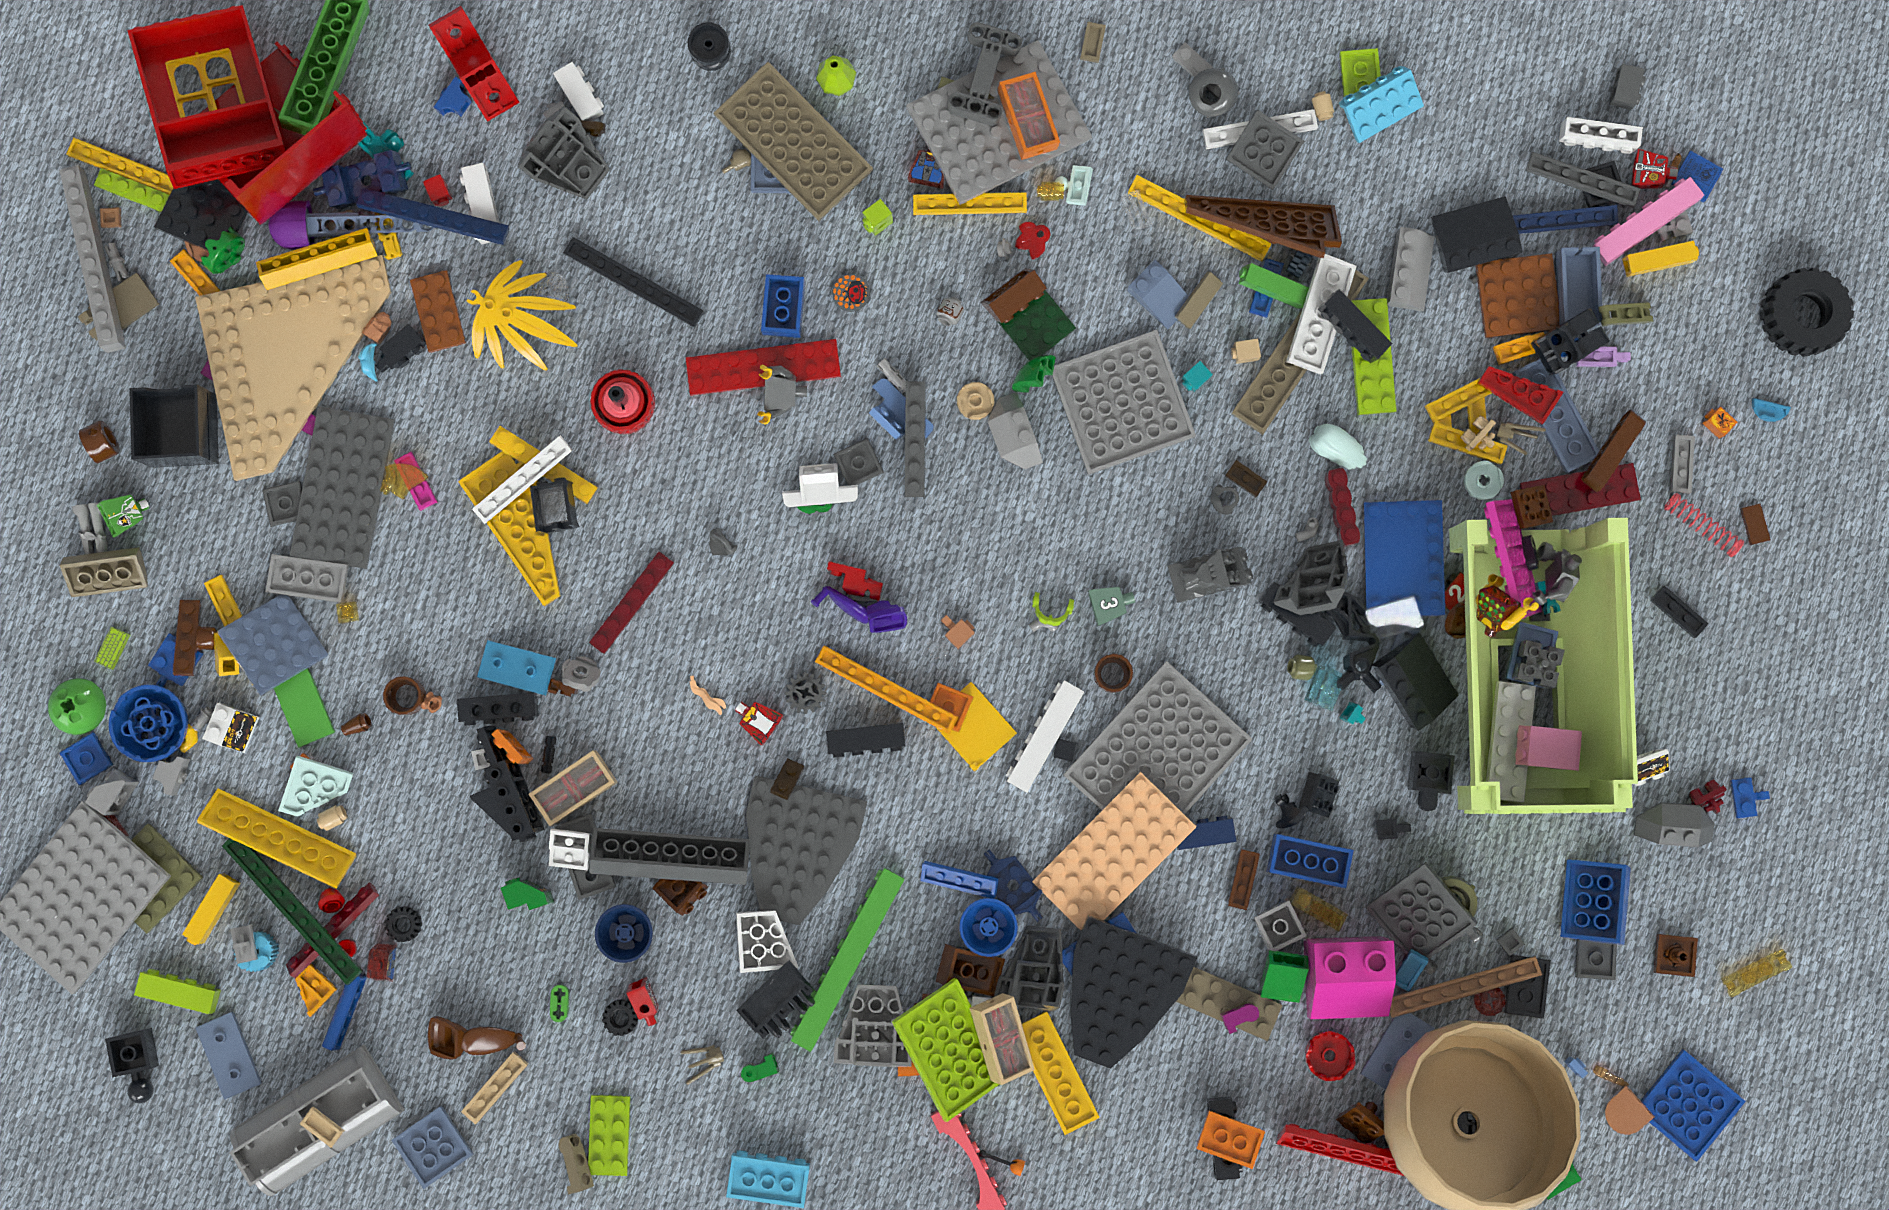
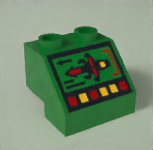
[501,877,554,910]

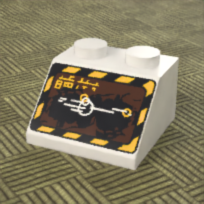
[202,703,259,753]
[1634,749,1670,786]

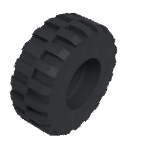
[1760,268,1854,357]

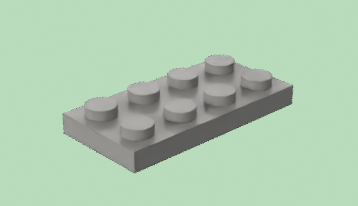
[265,554,349,603]

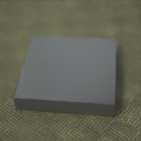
[833,438,884,486]
[262,481,302,527]
[1575,939,1617,980]

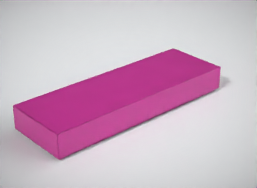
[394,452,437,511]

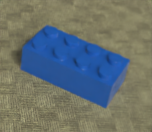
[1266,834,1354,888]

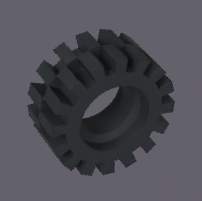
[384,906,422,942]
[602,999,639,1036]

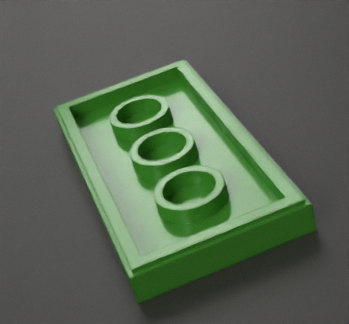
[274,668,335,748]

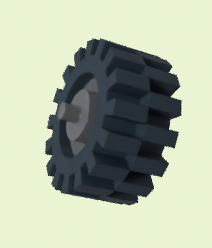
[1286,250,1313,278]

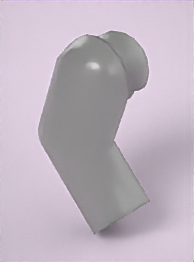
[1295,517,1319,542]
[1028,616,1058,632]

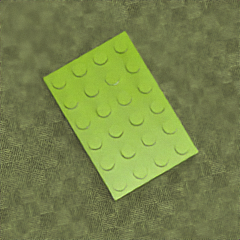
[892,978,999,1122]

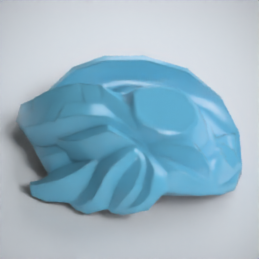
[358,343,378,382]

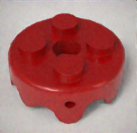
[1305,1031,1356,1081]

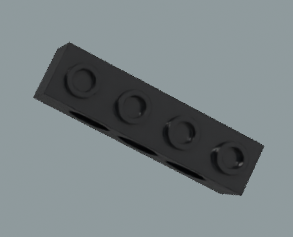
[457,692,539,726]
[1207,1096,1243,1181]

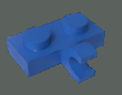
[1730,777,1770,818]

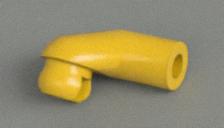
[179,724,198,753]

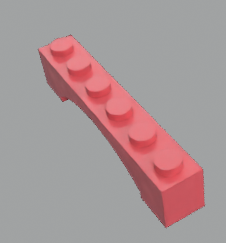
[931,1110,1007,1210]

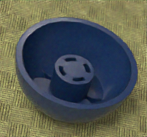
[595,904,653,963]

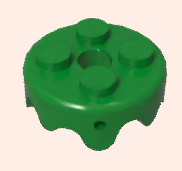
[201,227,245,274]

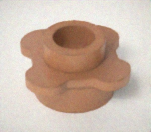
[421,692,442,713]

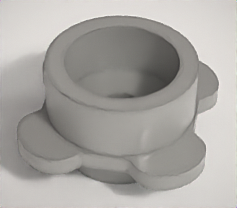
[997,238,1012,259]

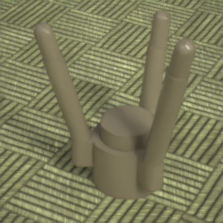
[1497,422,1546,455]
[680,1045,725,1085]

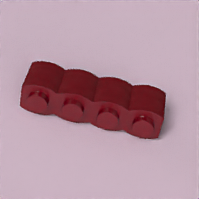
[1325,468,1360,547]

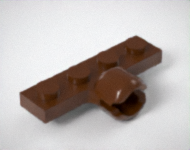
[173,600,217,676]

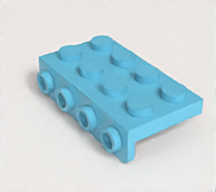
[1339,66,1424,143]
[726,1150,810,1208]

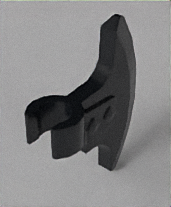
[1275,794,1308,828]

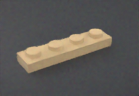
[461,1051,528,1125]

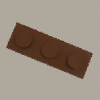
[1227,849,1260,910]

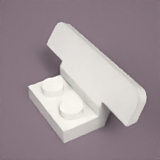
[782,463,858,507]

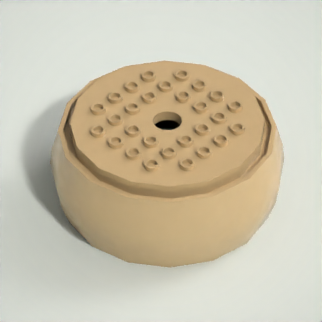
[1384,1020,1581,1210]

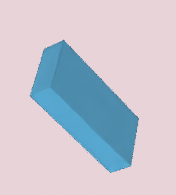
[1395,949,1428,992]

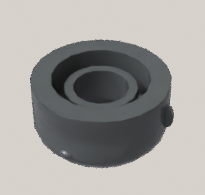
[1189,67,1238,119]

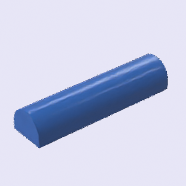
[322,974,367,1051]

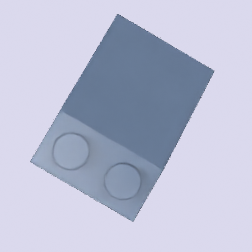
[1127,260,1189,330]

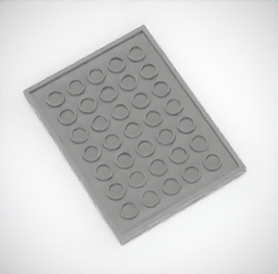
[906,40,1092,205]
[1063,661,1252,814]
[0,800,171,995]

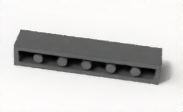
[905,381,926,498]

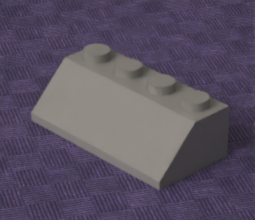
[1387,227,1434,311]

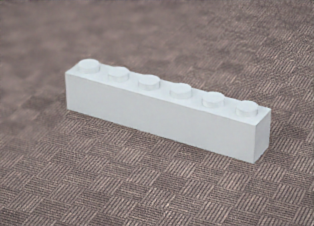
[1006,680,1084,793]

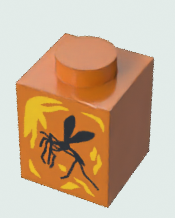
[1702,407,1738,438]

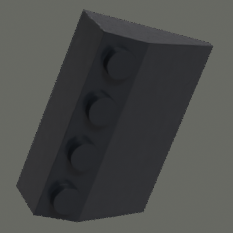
[1431,196,1523,273]
[1371,632,1459,731]

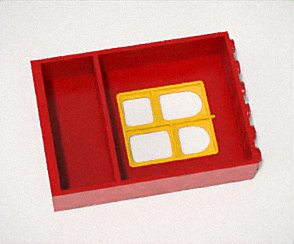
[127,5,286,189]

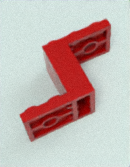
[428,6,520,122]

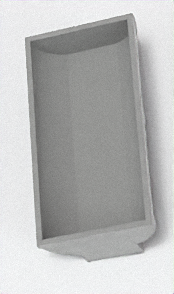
[229,1045,405,1197]

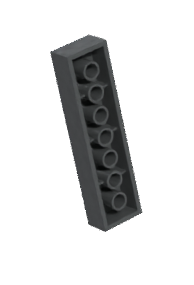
[589,828,750,885]

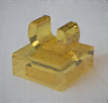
[336,601,359,623]

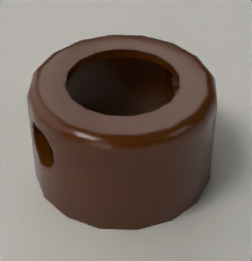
[79,420,120,464]
[1093,654,1133,693]
[383,676,426,715]

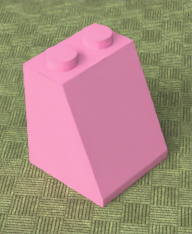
[1515,725,1582,771]

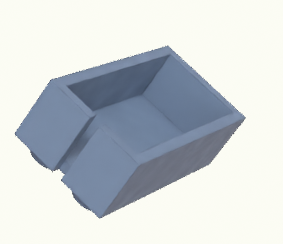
[1555,247,1603,327]

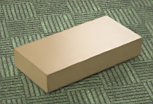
[300,1107,345,1148]

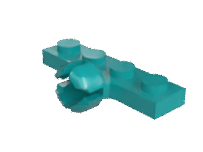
[358,121,414,181]

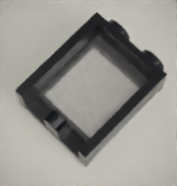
[530,477,580,534]

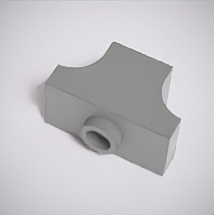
[152,756,190,796]

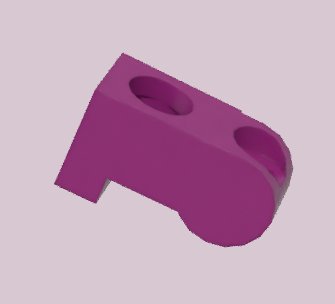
[1220,1003,1259,1034]

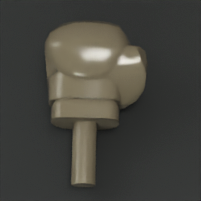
[722,149,751,174]

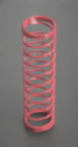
[1664,493,1744,557]

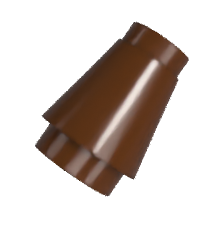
[341,713,372,736]

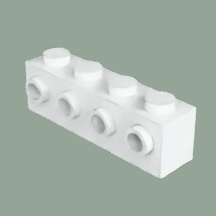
[1559,117,1643,154]

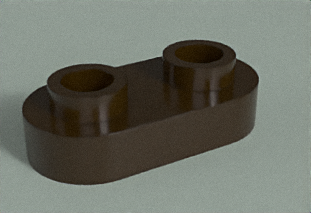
[580,120,606,137]

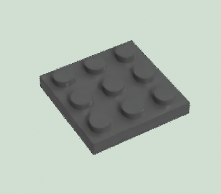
[1226,110,1305,190]

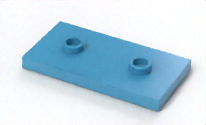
[477,640,556,696]

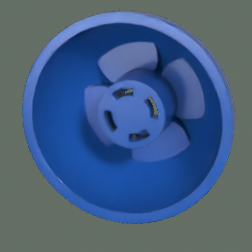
[960,898,1018,957]

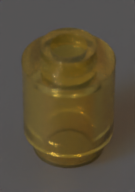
[1037,182,1064,201]

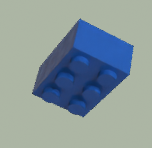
[761,274,805,338]

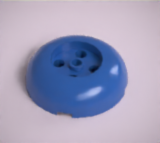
[109,685,188,762]

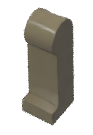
[558,1134,594,1195]

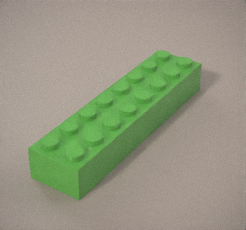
[278,0,370,135]

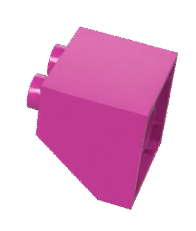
[1303,936,1396,1019]

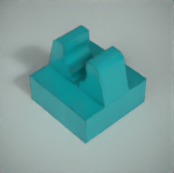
[1339,702,1366,725]

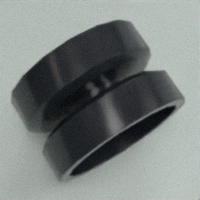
[687,22,731,71]

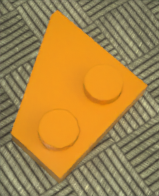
[295,964,338,1017]

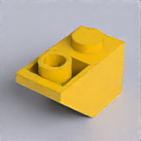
[214,632,239,676]

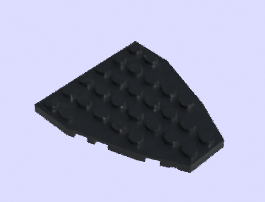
[1070,915,1197,1069]

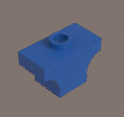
[434,76,472,117]

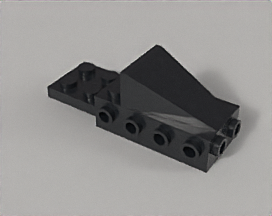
[470,726,545,843]

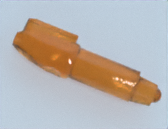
[1593,1065,1629,1087]

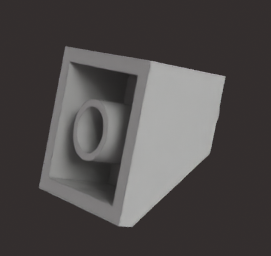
[85,770,139,815]
[1254,899,1307,951]

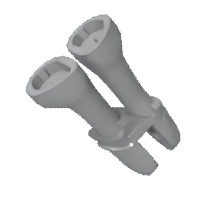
[72,502,108,554]

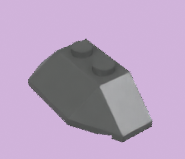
[1634,802,1715,847]

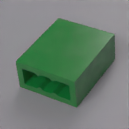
[1260,950,1309,1003]

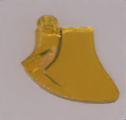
[380,463,428,500]

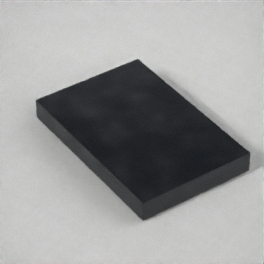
[1504,955,1551,1019]

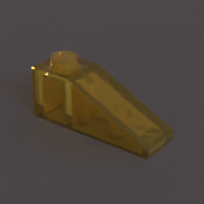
[1289,886,1348,931]

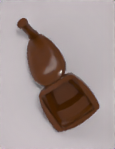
[428,1016,526,1059]

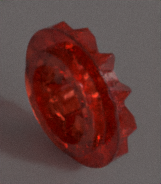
[1474,988,1506,1016]

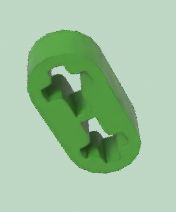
[550,984,570,1022]

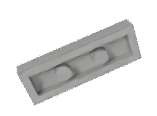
[1670,435,1695,494]

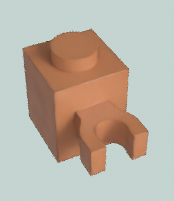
[941,615,975,650]

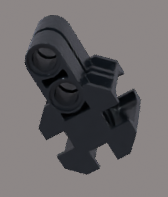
[1530,308,1610,376]

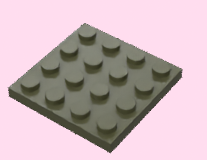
[131,824,203,934]

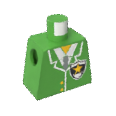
[97,495,149,538]

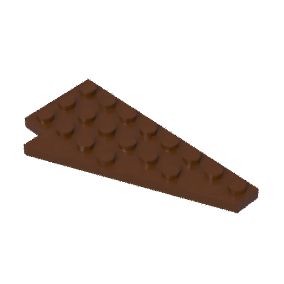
[1184,195,1342,258]

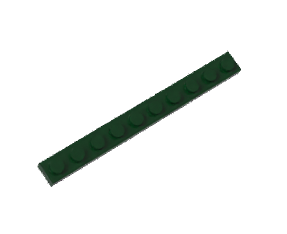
[222,838,363,985]

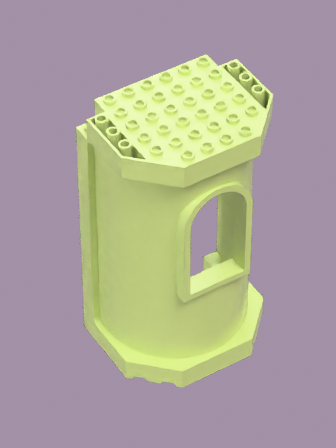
[1449,518,1638,814]

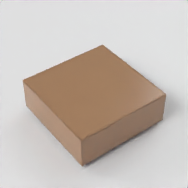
[100,207,121,228]

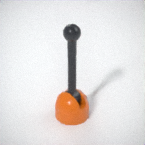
[979,1150,1026,1176]

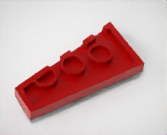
[1477,366,1564,425]

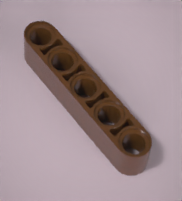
[1581,410,1646,492]

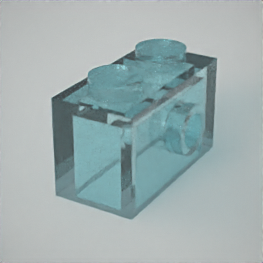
[1304,665,1343,711]

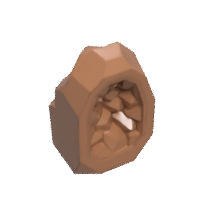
[361,312,392,344]

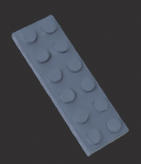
[1513,359,1599,473]

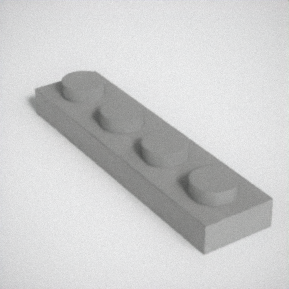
[1172,42,1240,99]

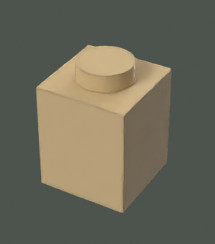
[1231,339,1261,364]

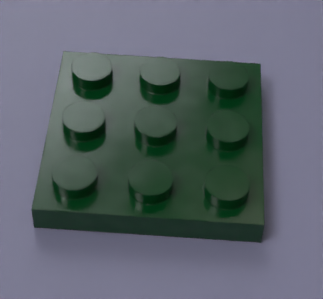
[998,290,1076,361]

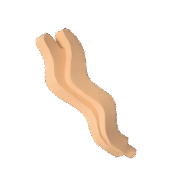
[689,675,726,715]

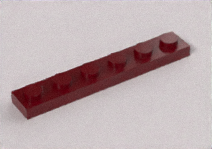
[589,552,674,654]
[286,882,379,979]

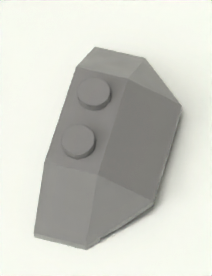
[987,392,1043,469]

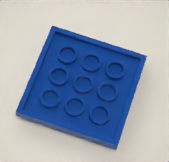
[1641,1049,1746,1162]

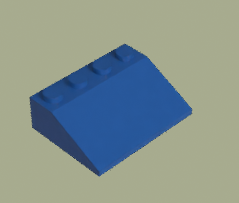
[1560,859,1631,945]

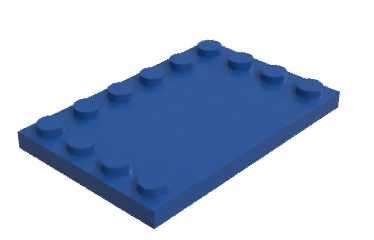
[1364,500,1445,617]

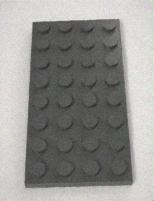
[290,406,395,569]

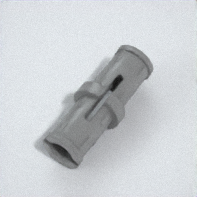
[104,242,130,282]
[876,358,906,394]

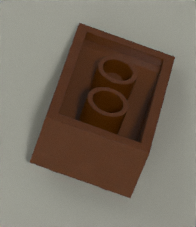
[935,944,1005,996]

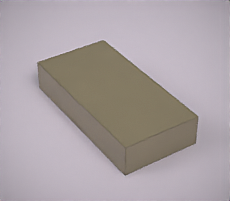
[1080,22,1106,63]

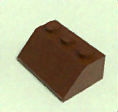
[980,268,1047,323]

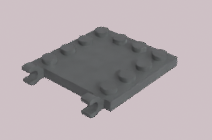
[1365,862,1483,975]

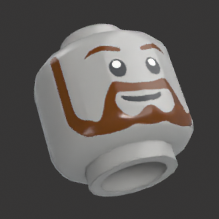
[936,297,964,326]

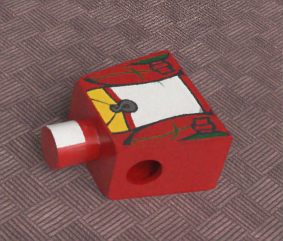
[735,702,784,746]

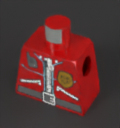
[1631,149,1678,189]
[626,977,659,1026]

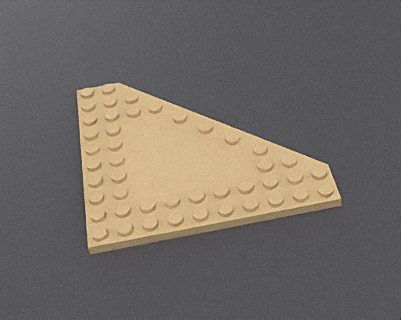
[195,255,392,481]

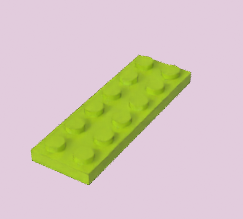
[1351,298,1397,415]

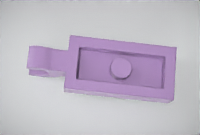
[1577,347,1631,367]

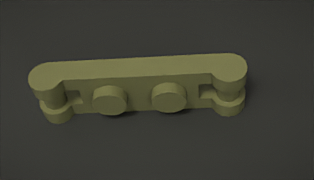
[1598,303,1654,326]

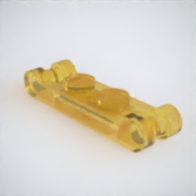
[1721,949,1793,997]

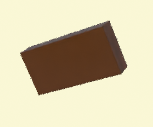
[1740,503,1771,545]

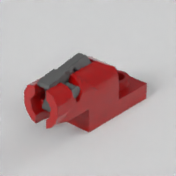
[827,562,883,602]

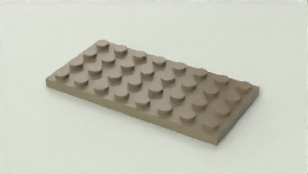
[713,62,873,222]

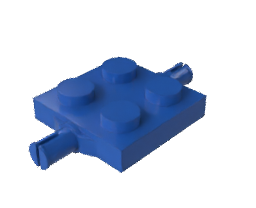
[148,633,203,687]

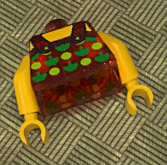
[1476,574,1539,637]

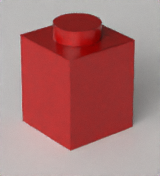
[423,174,453,207]

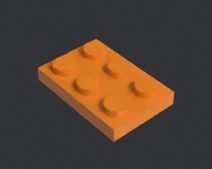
[491,729,534,764]
[1196,1110,1265,1169]

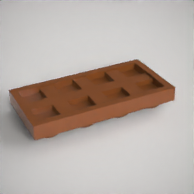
[410,270,466,353]

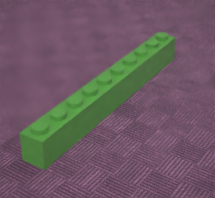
[790,868,905,1052]

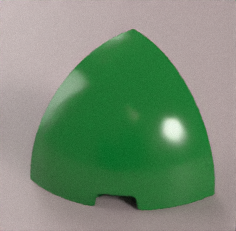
[1012,355,1056,393]

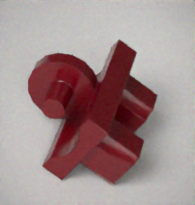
[1688,779,1727,814]

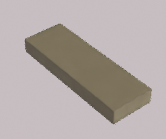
[1175,271,1223,329]

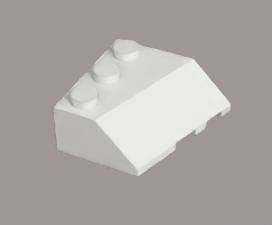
[736,910,799,973]

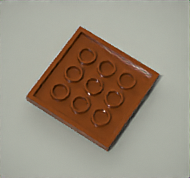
[1475,253,1559,338]

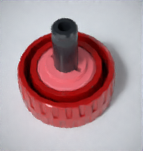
[590,369,656,435]

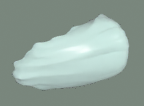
[1309,424,1367,470]

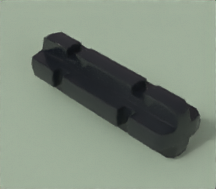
[541,736,557,774]

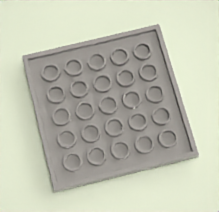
[1052,330,1196,475]

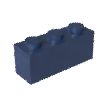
[1177,815,1237,850]

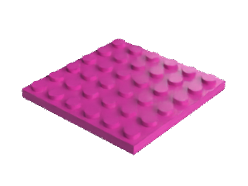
[1484,499,1542,619]

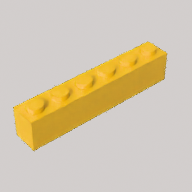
[256,228,378,290]

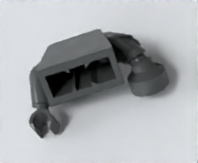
[1533,542,1582,605]

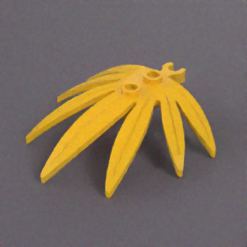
[467,260,578,371]

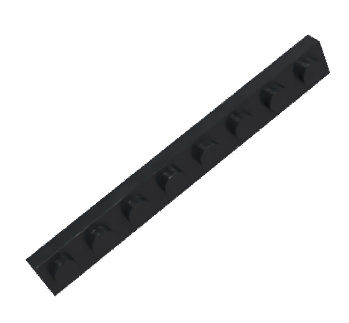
[563,237,704,328]

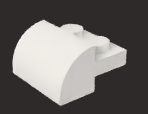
[549,829,592,870]

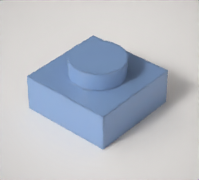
[1564,1056,1588,1079]

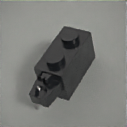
[375,324,426,373]

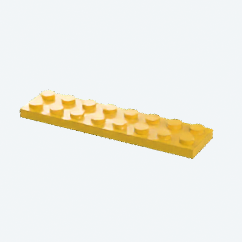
[197,788,356,889]

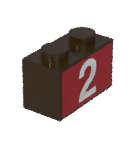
[1445,571,1465,614]

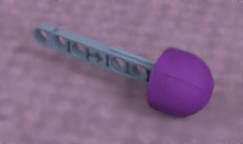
[269,200,435,250]

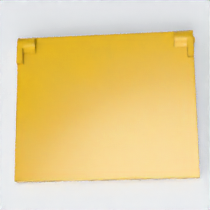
[936,682,1017,771]

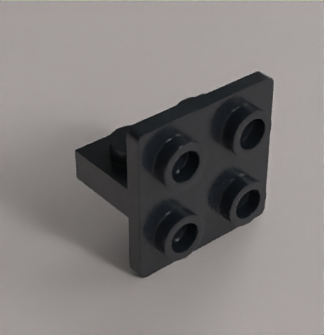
[1298,772,1339,818]

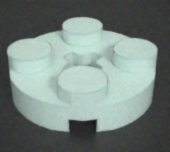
[1464,461,1504,500]

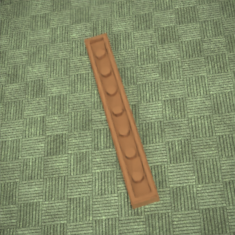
[1390,956,1542,1018]

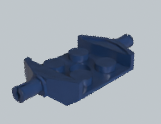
[984,849,1043,922]

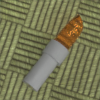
[1663,153,1682,189]

